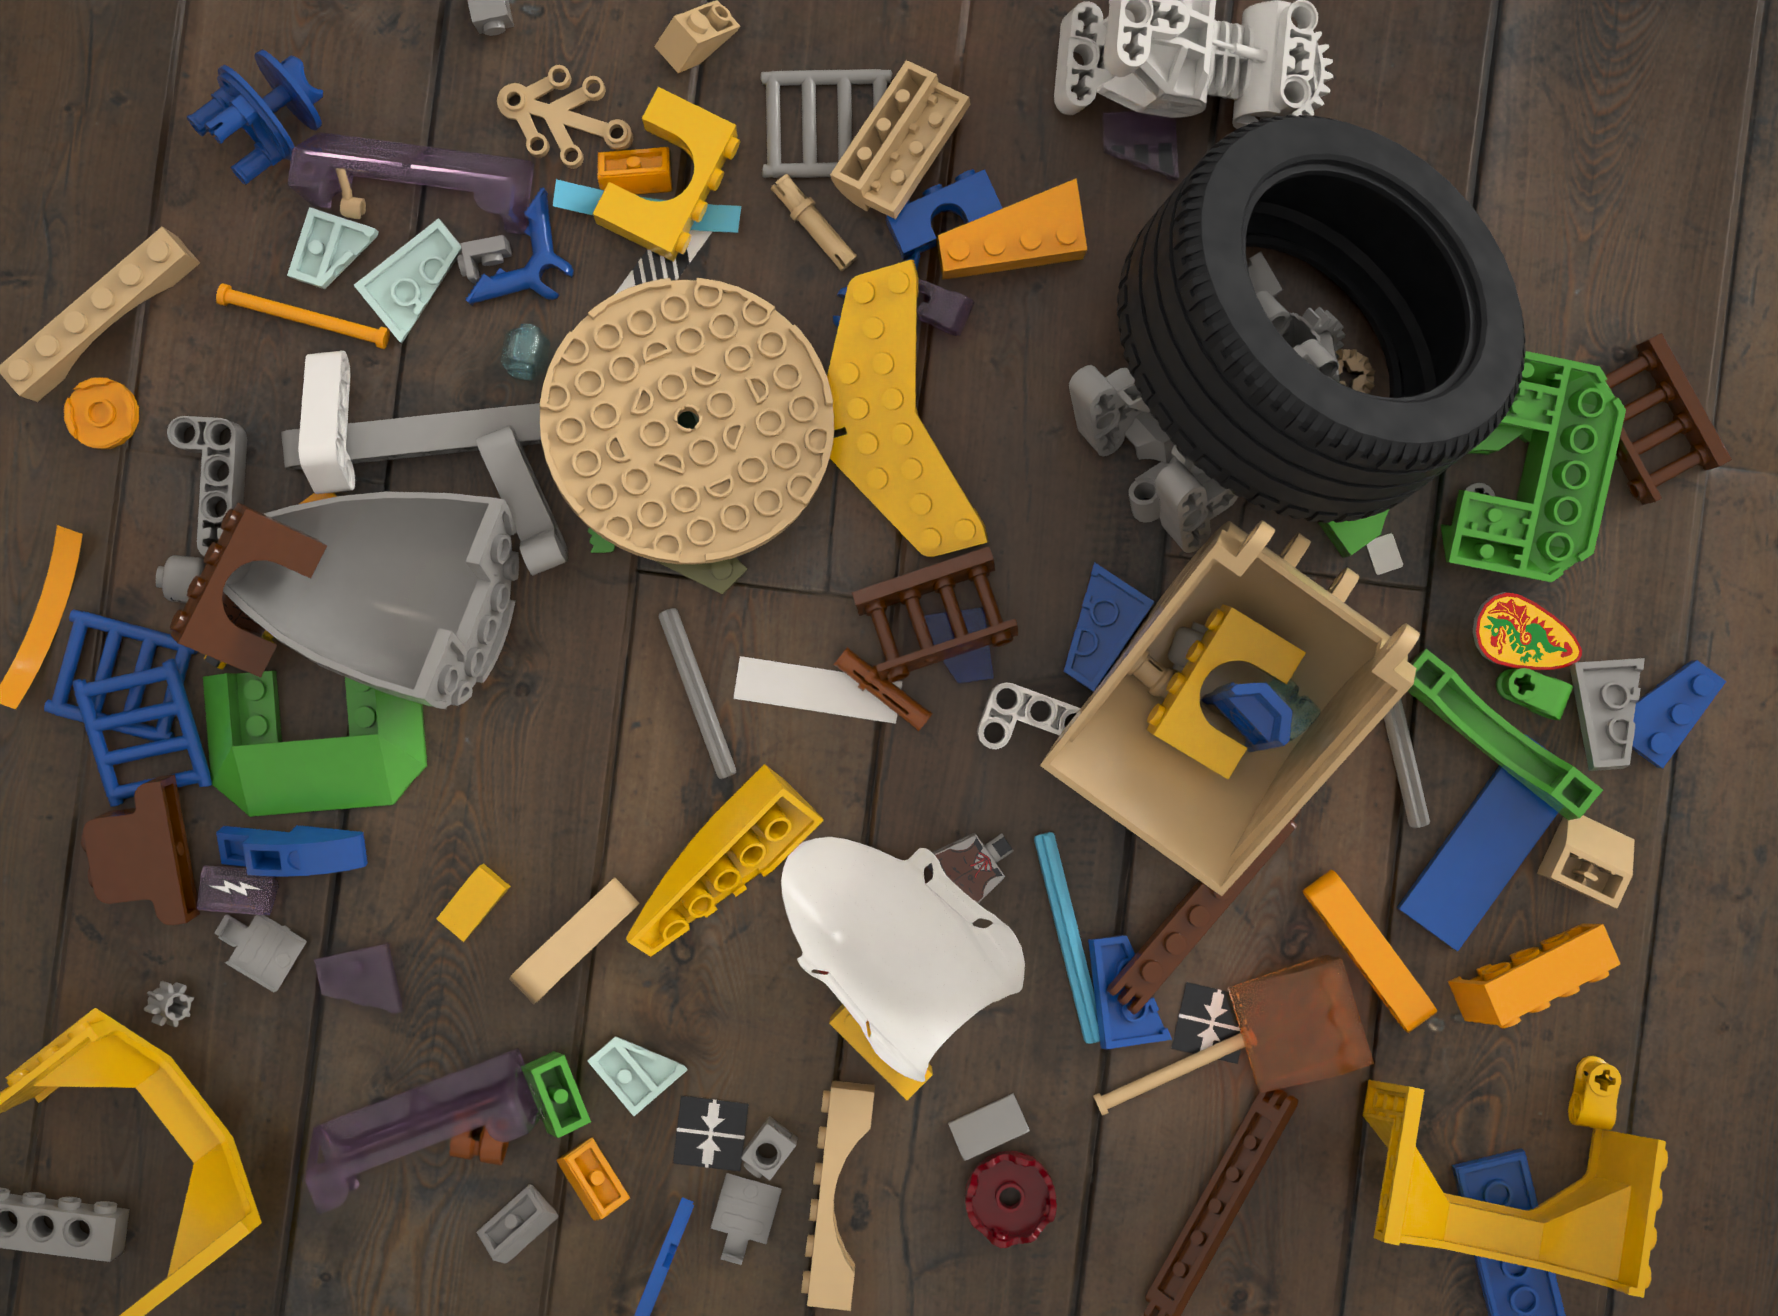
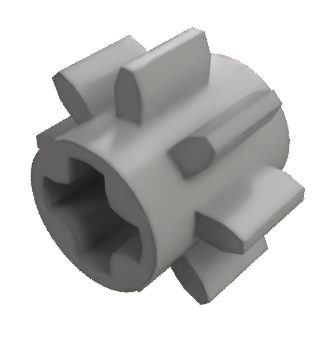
[144,981,194,1027]

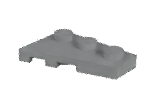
[1570,658,1645,771]

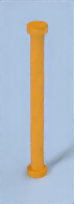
[216,283,390,349]

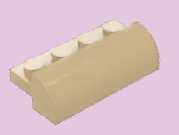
[830,60,971,219]

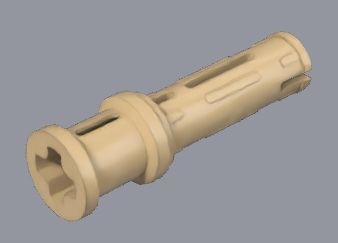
[1127,649,1227,731]

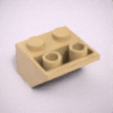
[1537,815,1635,909]

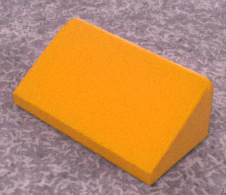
[597,147,672,194]
[556,1137,630,1221]

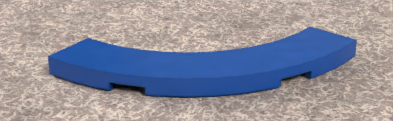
[634,1197,694,1316]

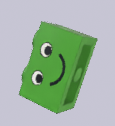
[521,1051,591,1138]

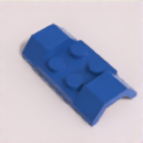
[1200,682,1293,753]

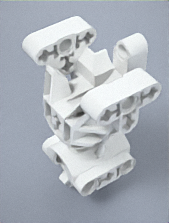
[1054,0,1333,129]

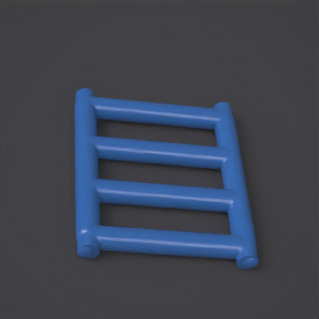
[44,609,198,742]
[72,659,212,807]

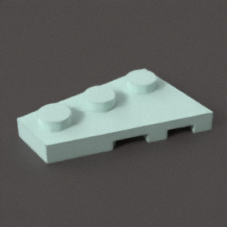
[354,218,462,343]

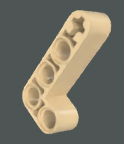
[509,878,640,1005]

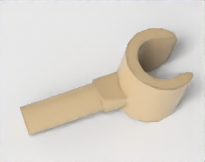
[335,167,366,219]

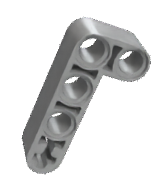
[167,416,247,557]
[476,425,568,576]

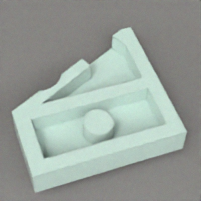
[587,1036,688,1116]

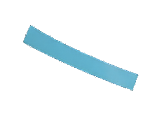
[553,179,741,233]

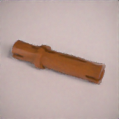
[834,647,932,731]

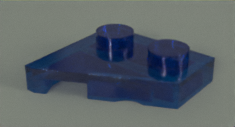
[925,607,994,683]

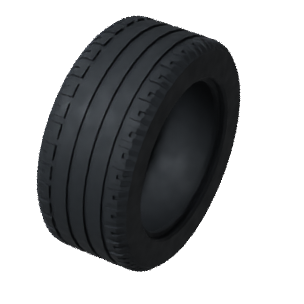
[1117,115,1526,523]

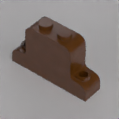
[81,774,200,925]

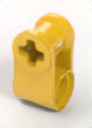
[1568,1056,1621,1130]

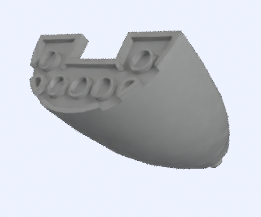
[223,491,519,709]

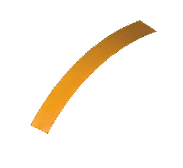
[0,525,83,709]

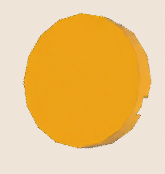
[64,378,139,449]

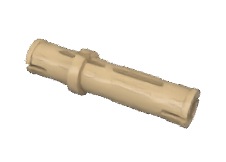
[771,174,858,272]

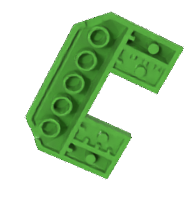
[1441,351,1626,582]
[203,671,427,817]

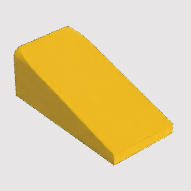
[436,863,511,942]

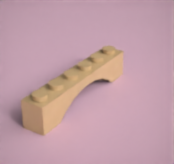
[0,227,200,402]
[801,1080,875,1311]

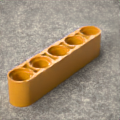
[1302,869,1438,1033]

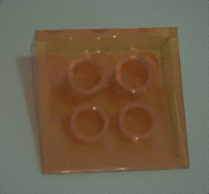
[1228,955,1374,1093]

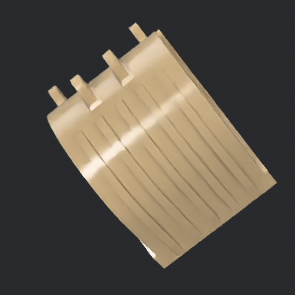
[1040,520,1420,896]

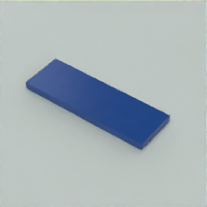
[1396,734,1558,952]
[1451,1148,1566,1316]

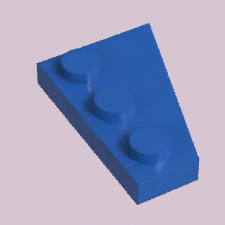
[1064,562,1155,692]
[1632,660,1726,768]
[1088,935,1172,1049]

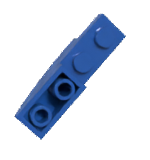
[216,825,368,877]

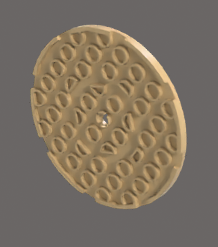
[540,278,834,565]

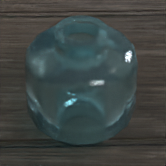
[500,324,551,381]

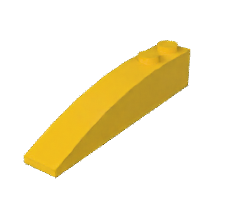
[626,764,824,957]

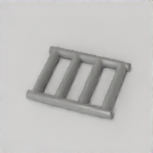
[760,69,892,178]

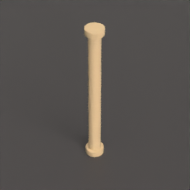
[1093,1025,1260,1116]

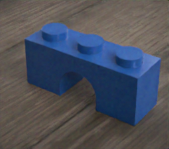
[886,169,1003,261]

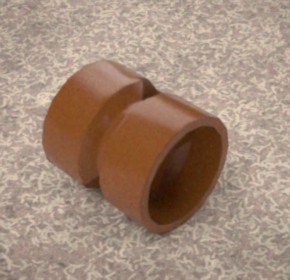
[449,1109,512,1166]

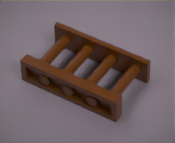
[1605,333,1732,505]
[852,546,1018,682]

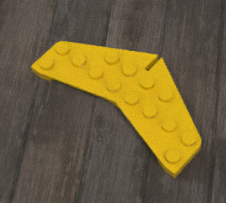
[827,259,989,557]

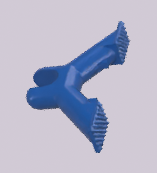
[466,187,574,306]

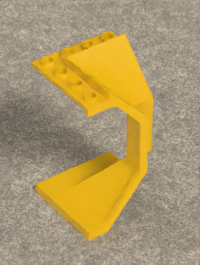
[0,1008,262,1316]
[1363,1080,1668,1298]

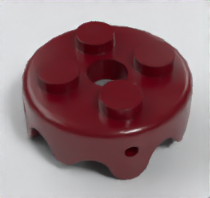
[965,1151,1057,1248]

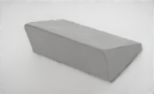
[948,1093,1030,1161]
[476,1184,559,1264]

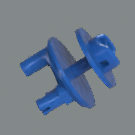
[187,49,323,185]

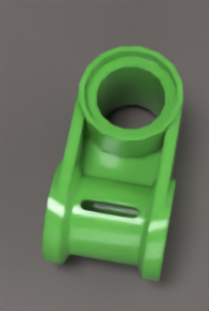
[1496,668,1573,721]

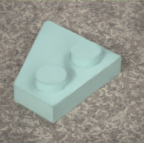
[287,207,379,289]

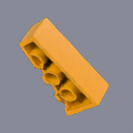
[937,178,1087,280]
[1448,923,1621,1028]

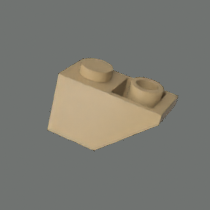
[654,0,740,73]

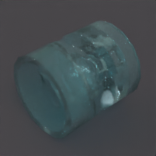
[1268,678,1321,741]

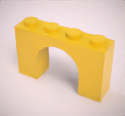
[593,87,740,262]
[1146,604,1306,779]

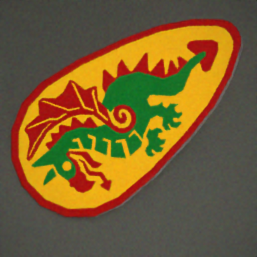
[1473,592,1582,670]

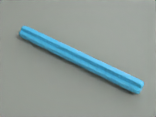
[1034,832,1100,1044]

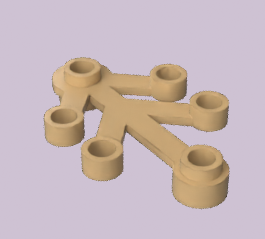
[497,65,633,169]

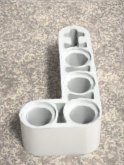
[298,351,355,494]
[977,682,1081,749]

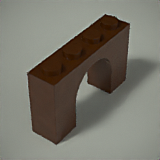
[170,502,327,678]

